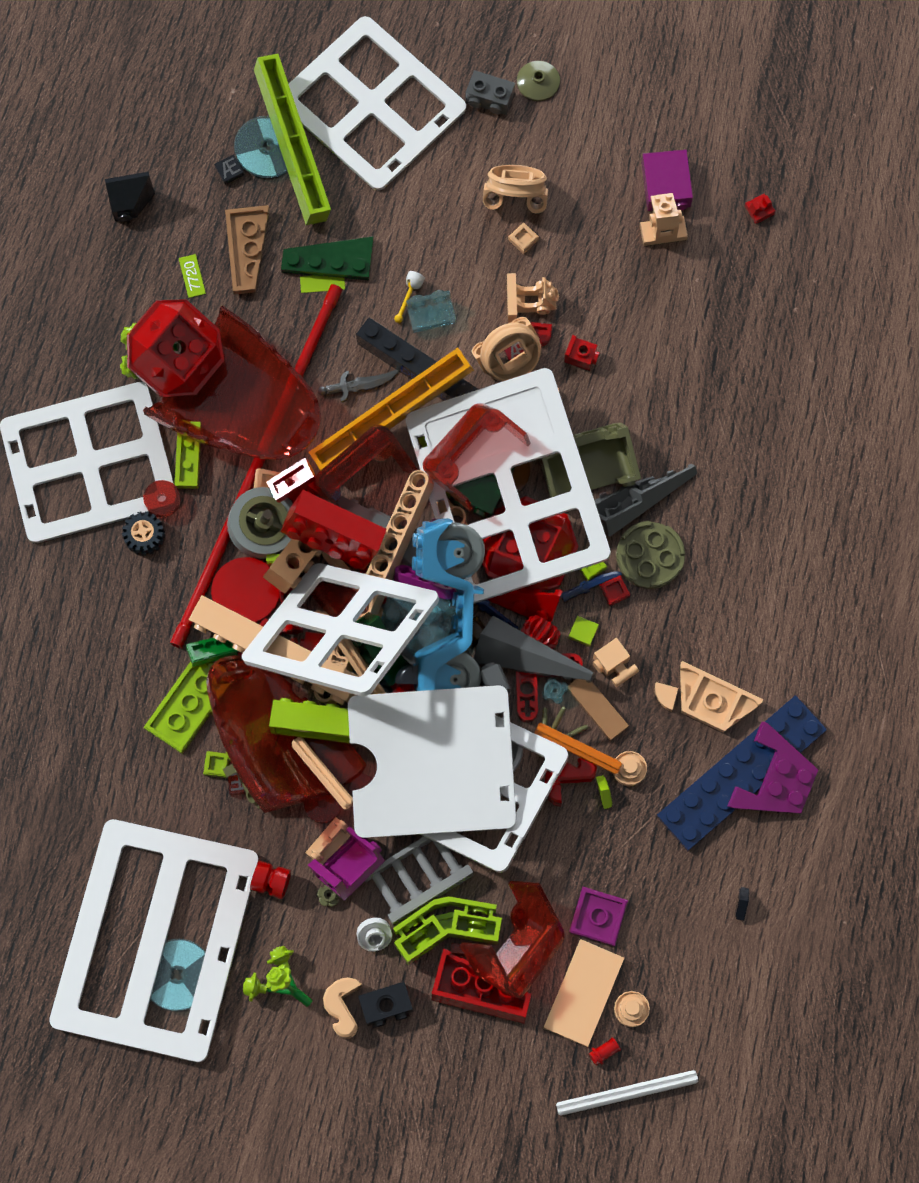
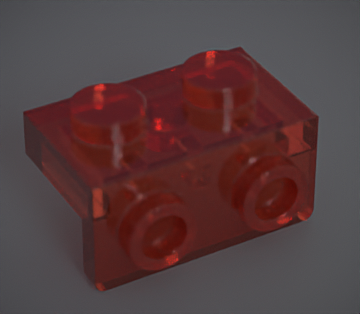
[311,566,357,617]

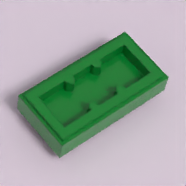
[186,638,237,667]

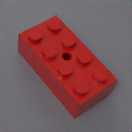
[280,490,387,570]

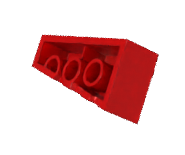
[431,948,531,1024]

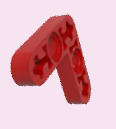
[516,653,583,723]

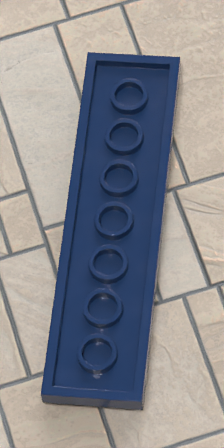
[656,695,827,852]

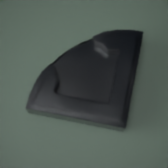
[735,887,749,921]

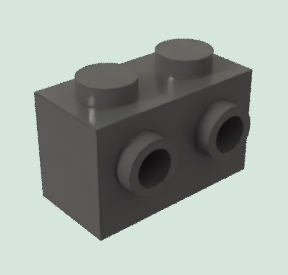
[465,70,515,115]

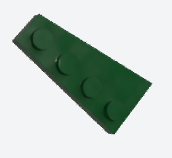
[281,236,374,280]

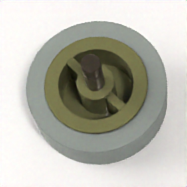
[227,487,293,559]

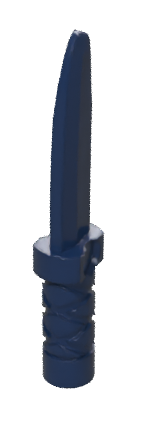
[561,571,622,602]
[476,600,518,629]

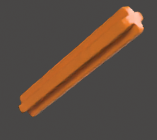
[534,723,622,774]

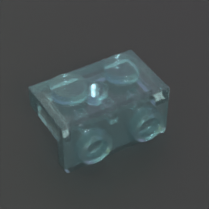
[406,290,456,333]

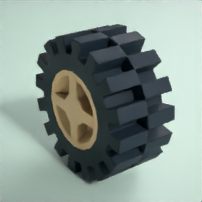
[122,511,165,556]

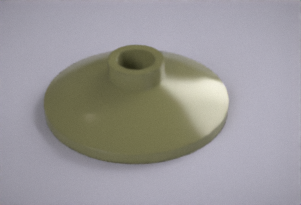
[517,61,560,101]

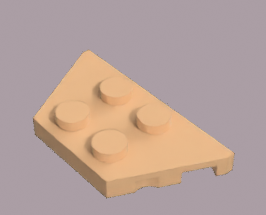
[680,661,763,733]

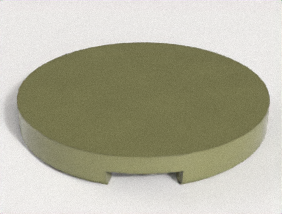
[616,521,685,589]

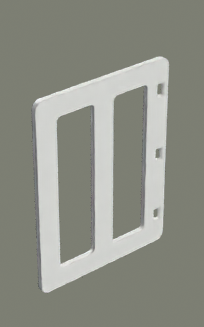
[50,819,259,1062]

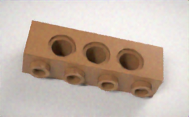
[263,539,323,594]

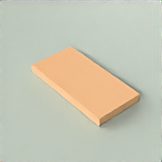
[543,939,624,1047]

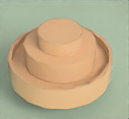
[613,751,647,786]
[614,991,650,1027]

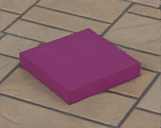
[569,887,628,947]

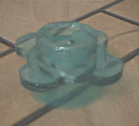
[542,677,568,704]

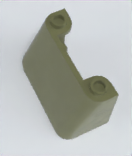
[538,423,641,498]

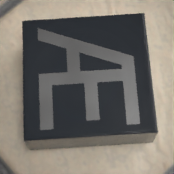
[214,154,244,185]

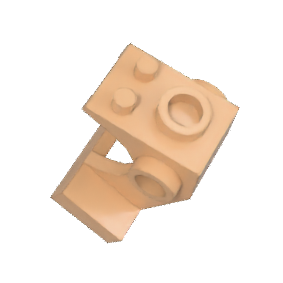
[640,193,688,246]
[507,273,559,323]

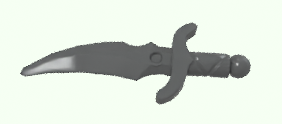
[318,370,399,403]

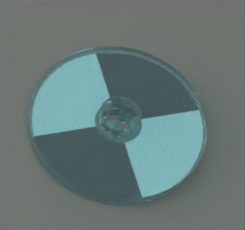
[234,116,288,178]
[150,939,206,1011]

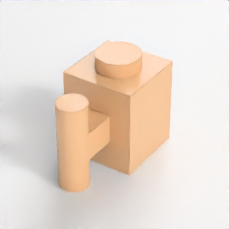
[593,638,639,687]

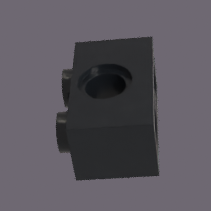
[358,981,413,1028]

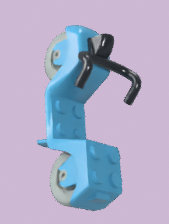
[390,518,485,691]

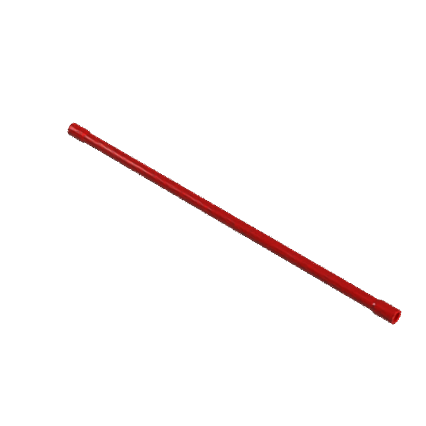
[170,284,343,649]

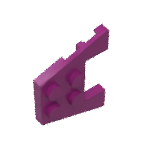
[728,722,818,813]

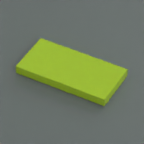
[143,662,235,754]

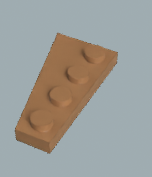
[225,205,270,295]

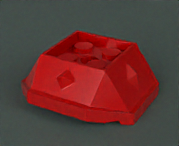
[127,299,224,397]
[482,496,579,592]

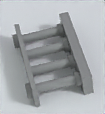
[365,836,473,926]

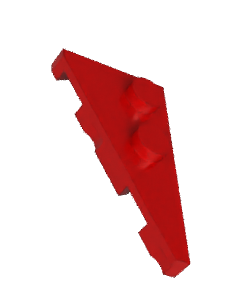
[487,588,563,623]

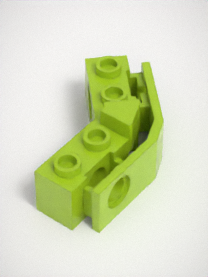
[393,896,502,965]

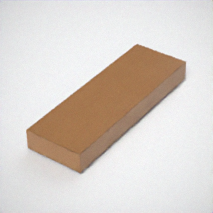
[566,679,629,742]

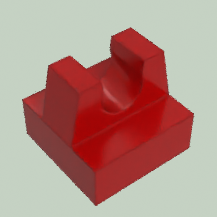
[745,193,775,224]

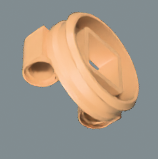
[483,165,548,213]
[472,317,541,382]

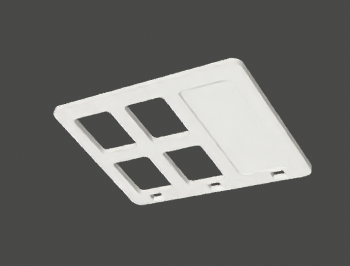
[406,368,611,604]

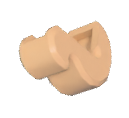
[323,977,363,1039]

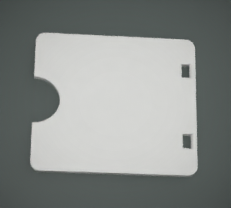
[348,686,516,838]

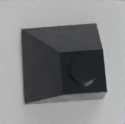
[105,171,155,222]

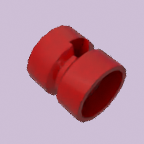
[250,860,291,900]

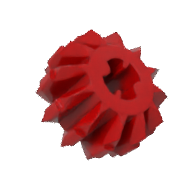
[521,615,561,649]

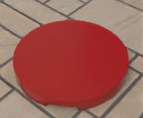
[211,557,280,623]

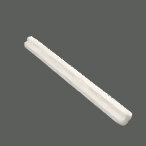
[556,1070,698,1116]

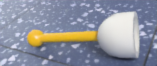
[394,271,425,323]

